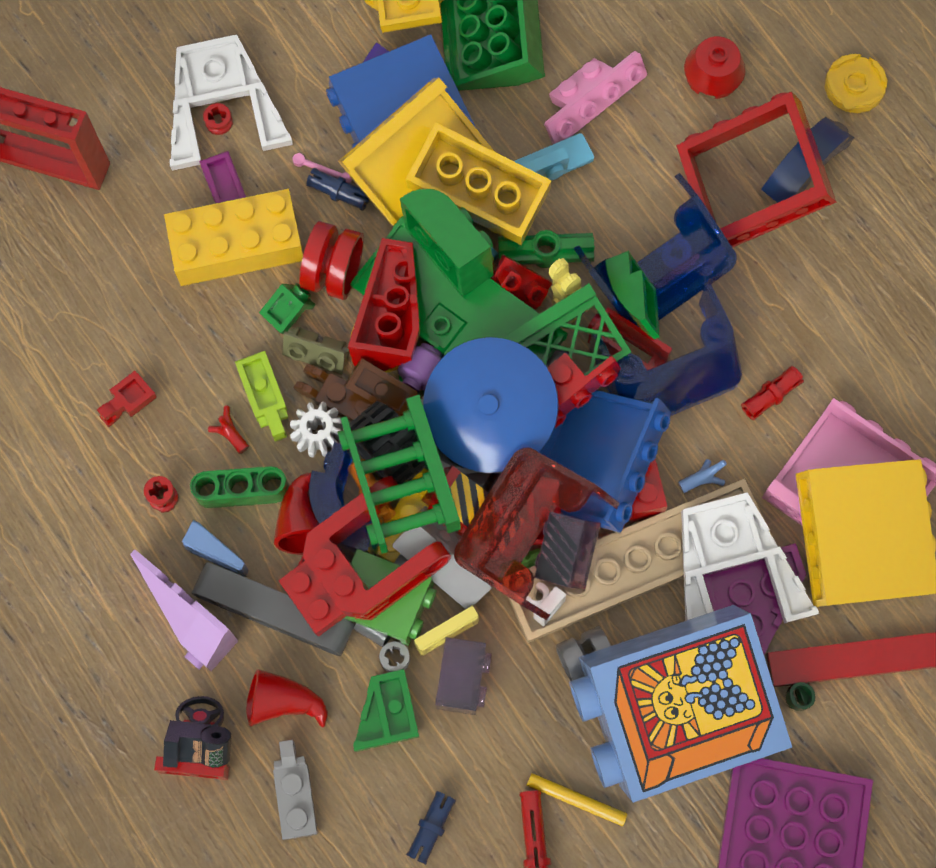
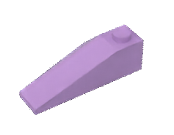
[130,550,238,671]

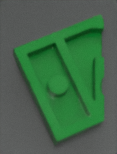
[353,669,419,752]

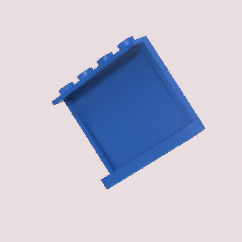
[326,34,476,148]
[507,390,671,533]

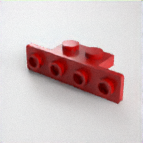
[547,352,621,428]

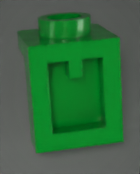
[259,283,316,334]

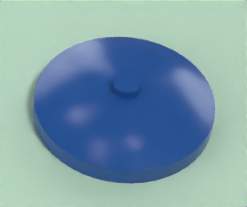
[423,337,559,473]

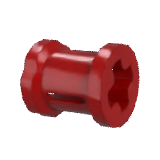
[144,476,179,513]

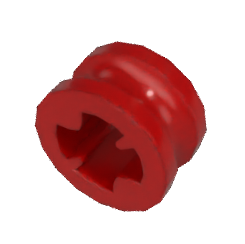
[203,103,233,135]

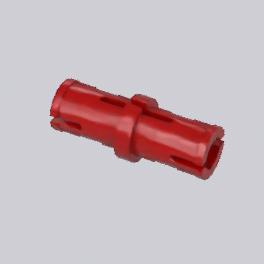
[741,366,804,420]

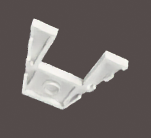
[170,35,293,171]
[681,492,819,624]

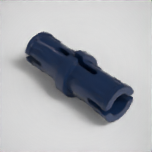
[306,168,370,211]
[406,791,456,865]

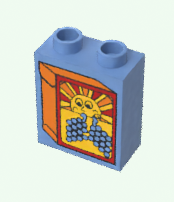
[569,605,792,803]

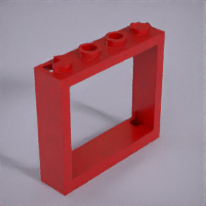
[0,87,110,190]
[676,91,837,253]

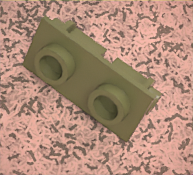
[282,326,350,374]

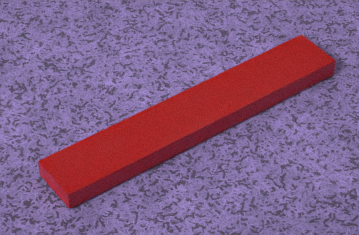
[766,632,936,687]

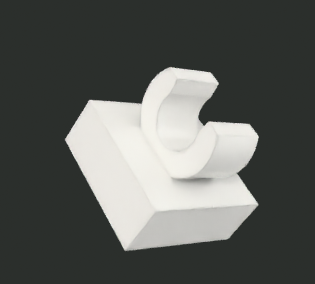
[524,582,566,627]

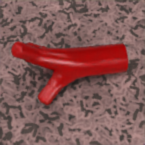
[208,405,249,454]

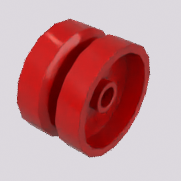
[299,221,364,300]

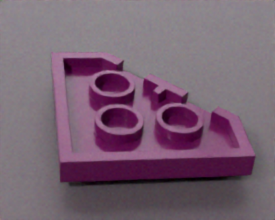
[703,543,806,654]

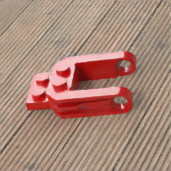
[278,476,451,637]

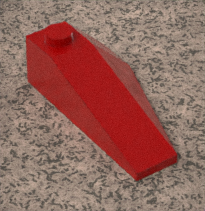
[348,238,420,371]

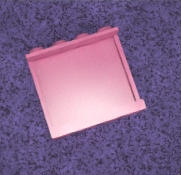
[762,398,936,526]

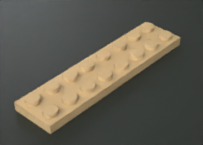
[502,478,773,643]

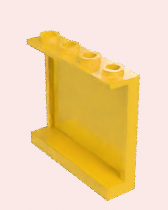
[338,77,495,227]
[796,459,936,607]

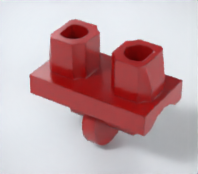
[490,254,552,310]

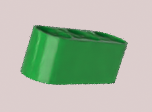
[190,466,289,508]

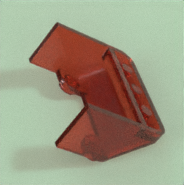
[454,448,620,621]

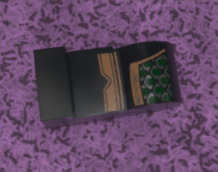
[163,720,231,768]

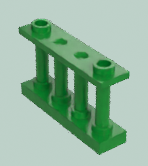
[337,395,461,554]

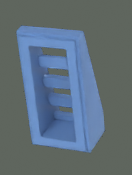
[182,520,249,577]

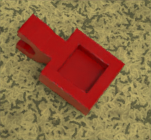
[97,371,157,428]

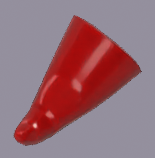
[273,472,320,555]
[246,669,328,728]

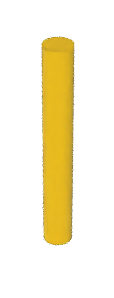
[527,773,628,827]

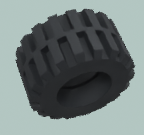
[349,401,426,484]

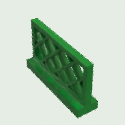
[502,283,632,376]

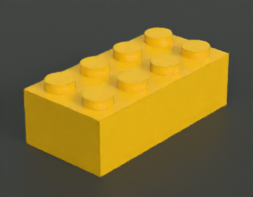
[406,122,551,245]
[164,189,303,286]

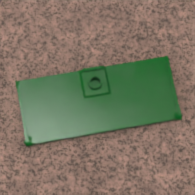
[350,216,568,361]

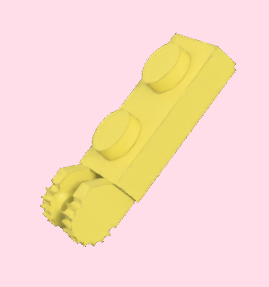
[548,258,582,322]

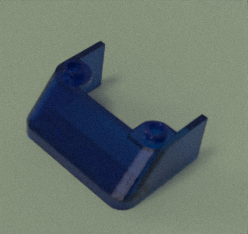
[573,173,737,327]
[589,283,742,416]

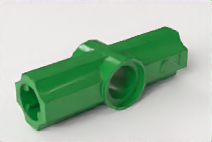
[498,230,595,268]

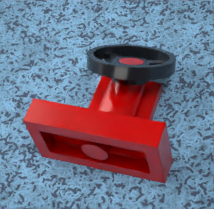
[154,696,230,780]

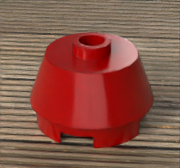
[684,36,745,99]

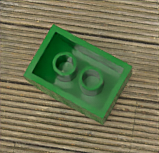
[400,189,494,297]

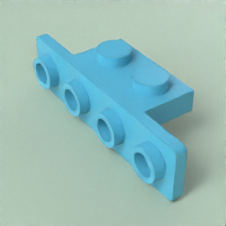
[514,133,594,180]

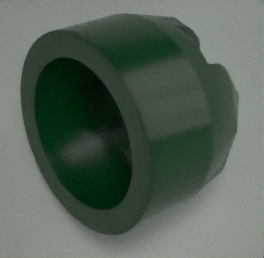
[785,682,816,711]

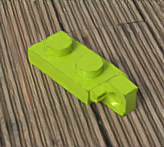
[235,351,288,442]

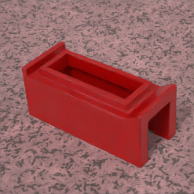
[587,307,672,384]

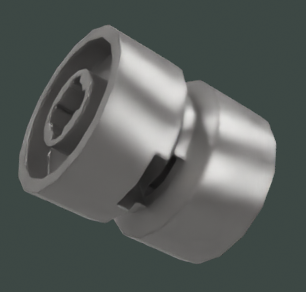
[556,626,611,681]

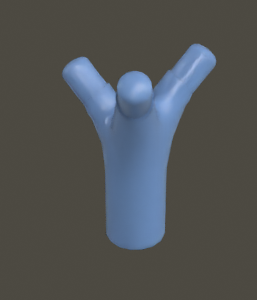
[678,459,727,493]

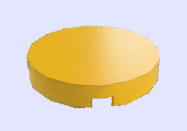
[824,54,888,114]

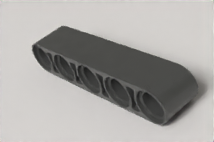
[191,562,355,656]

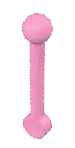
[292,153,352,183]

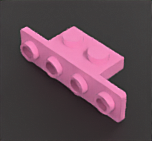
[544,51,647,144]

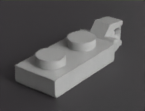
[273,740,318,840]

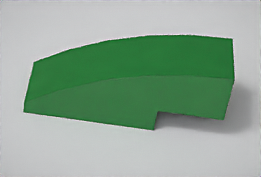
[605,251,660,339]

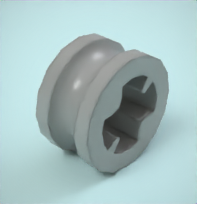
[379,641,410,672]

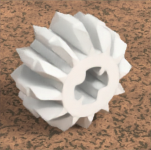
[290,402,343,458]

